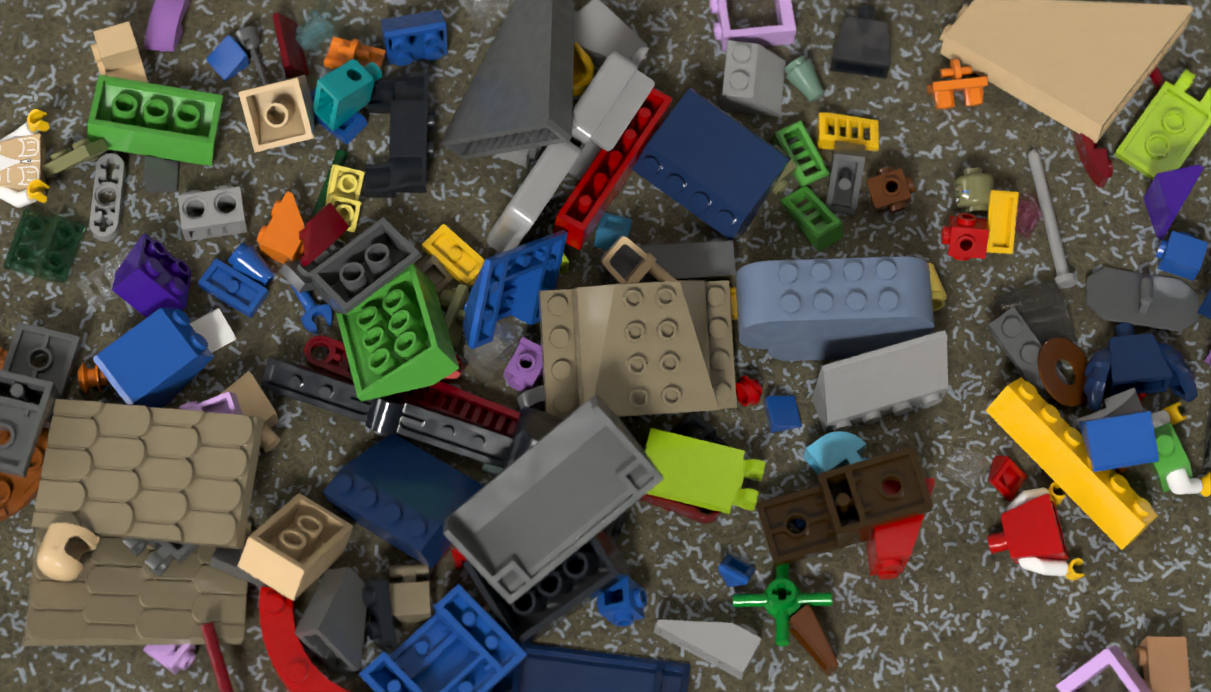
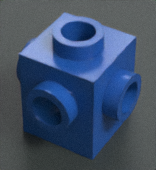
[597,576,647,626]

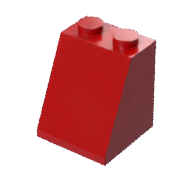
[866,478,935,580]

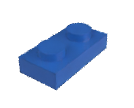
[198,258,269,318]

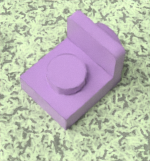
[143,644,197,675]

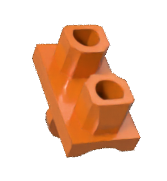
[324,36,386,70]
[927,59,988,110]

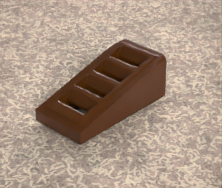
[789,604,839,676]

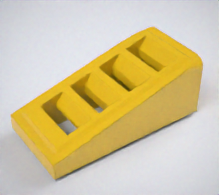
[817,112,879,151]

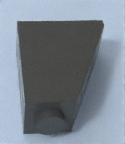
[295,567,367,674]

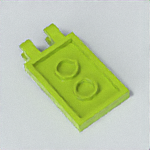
[1114,69,1211,180]
[646,428,766,514]

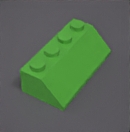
[87,75,223,166]

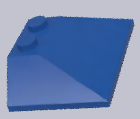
[463,230,568,349]
[359,584,527,692]

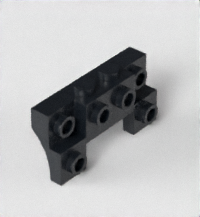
[364,72,435,198]

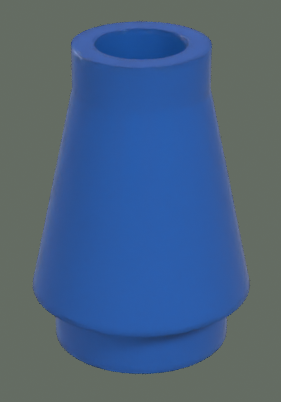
[228,243,276,287]

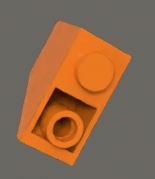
[257,191,305,264]

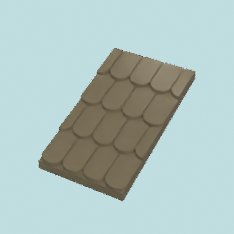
[31,399,264,549]
[23,522,251,646]

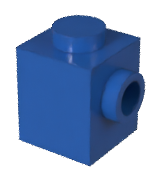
[1155,231,1208,281]

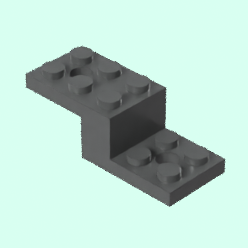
[0,322,82,478]

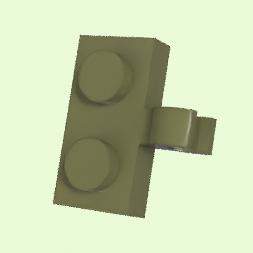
[41,137,109,178]

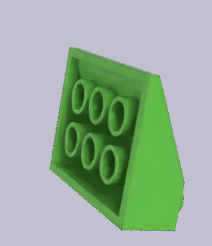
[336,263,459,402]

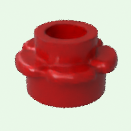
[736,376,762,406]

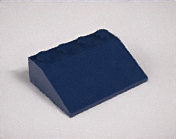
[632,88,791,241]
[323,434,484,569]

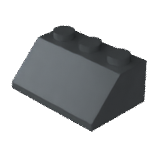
[309,217,422,314]

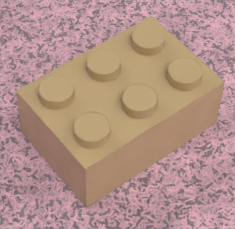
[238,493,354,601]

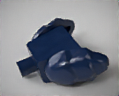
[1084,323,1198,412]

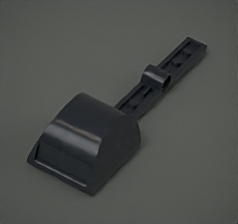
[261,356,647,540]

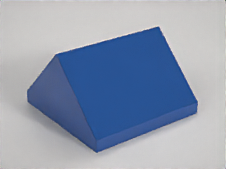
[1079,411,1159,472]

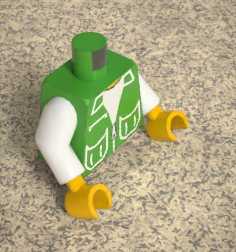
[1149,402,1211,497]

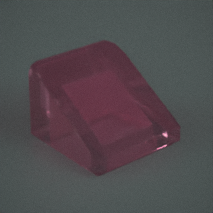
[1015,199,1042,239]

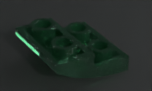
[3,209,86,283]

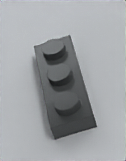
[986,306,1069,401]

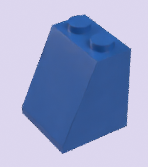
[93,308,214,408]

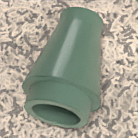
[784,56,825,103]

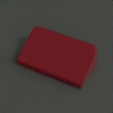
[272,12,309,79]

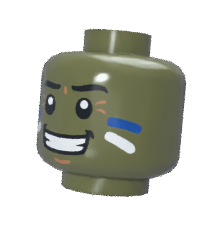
[954,168,995,214]

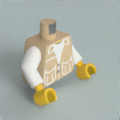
[0,109,50,208]

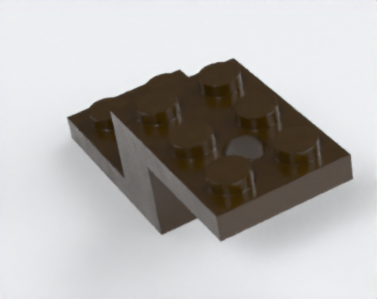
[756,446,933,567]

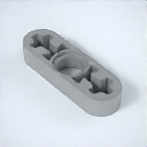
[89,153,126,242]

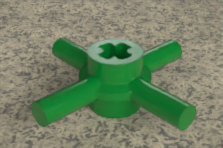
[733,563,832,647]

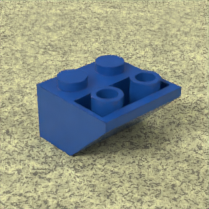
[380,9,448,66]

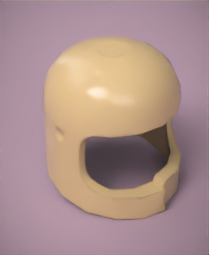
[36,523,100,581]

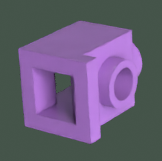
[504,337,543,392]

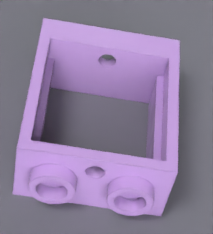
[709,0,796,51]
[1056,644,1151,692]

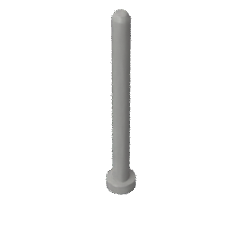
[1028,150,1077,289]

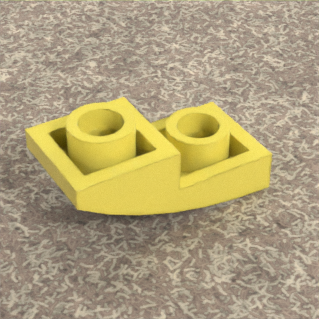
[325,165,365,232]

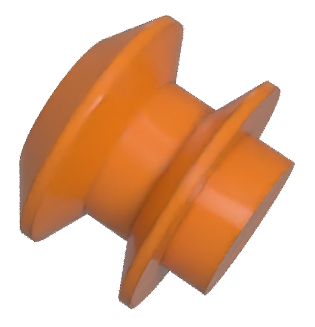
[78,362,108,394]

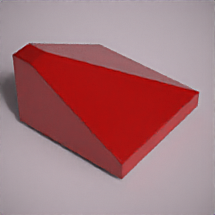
[988,455,1028,501]

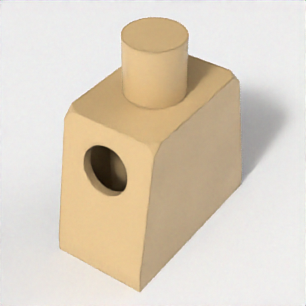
[220,371,280,452]

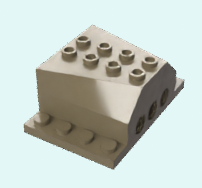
[538,280,737,419]

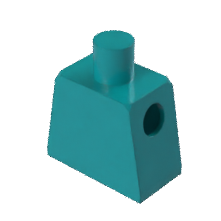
[312,59,382,131]

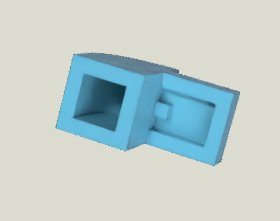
[803,431,867,476]

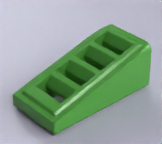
[771,120,830,187]
[781,186,843,252]

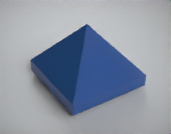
[718,554,756,587]

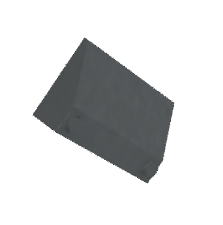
[443,393,664,605]

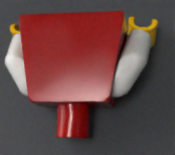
[987,482,1085,581]

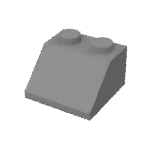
[720,40,786,117]

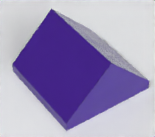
[1143,165,1204,239]

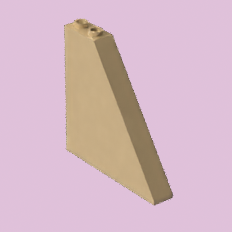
[940,0,1194,143]

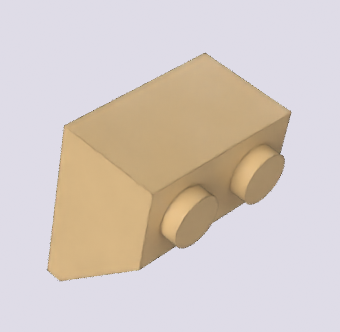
[238,75,315,153]

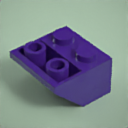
[112,233,192,318]

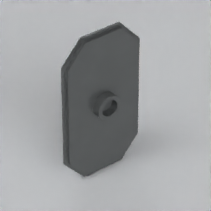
[1086,267,1199,332]

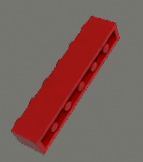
[552,88,673,251]

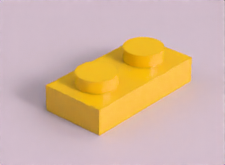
[422,224,485,288]

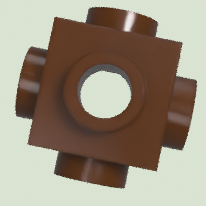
[866,166,916,213]

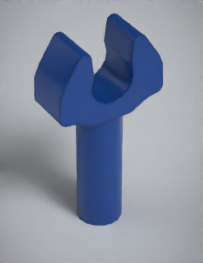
[290,284,333,334]

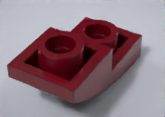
[1073,131,1113,188]

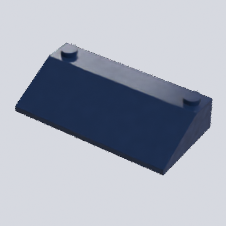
[489,644,690,692]

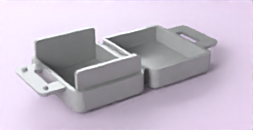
[487,47,655,253]

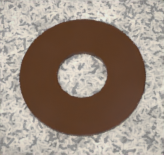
[1038,337,1088,407]

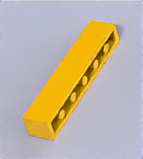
[985,377,1158,550]

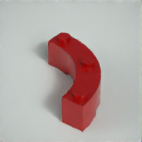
[259,586,349,692]

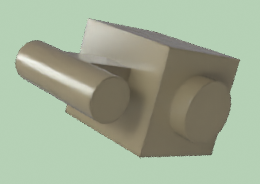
[389,564,432,624]

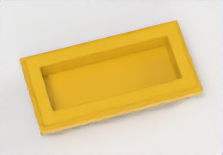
[986,190,1019,254]

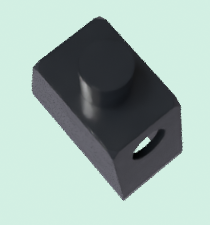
[829,6,891,79]

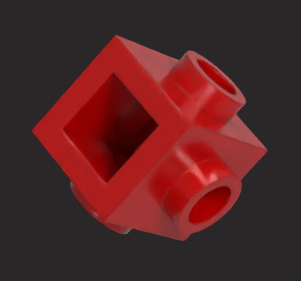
[941,213,990,261]

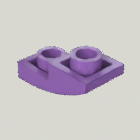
[144,0,190,52]

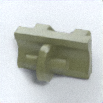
[439,284,470,349]

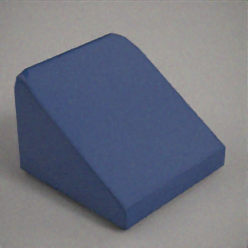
[206,35,249,82]
[763,396,802,433]

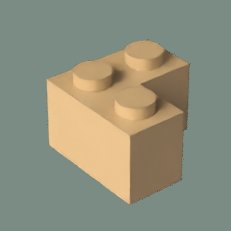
[91,21,148,83]

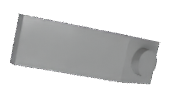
[654,619,762,680]

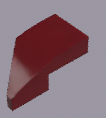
[299,203,350,267]

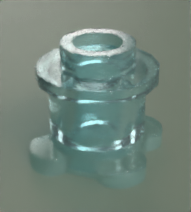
[296,10,335,51]

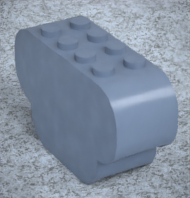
[735,256,935,361]

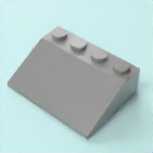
[812,330,948,433]

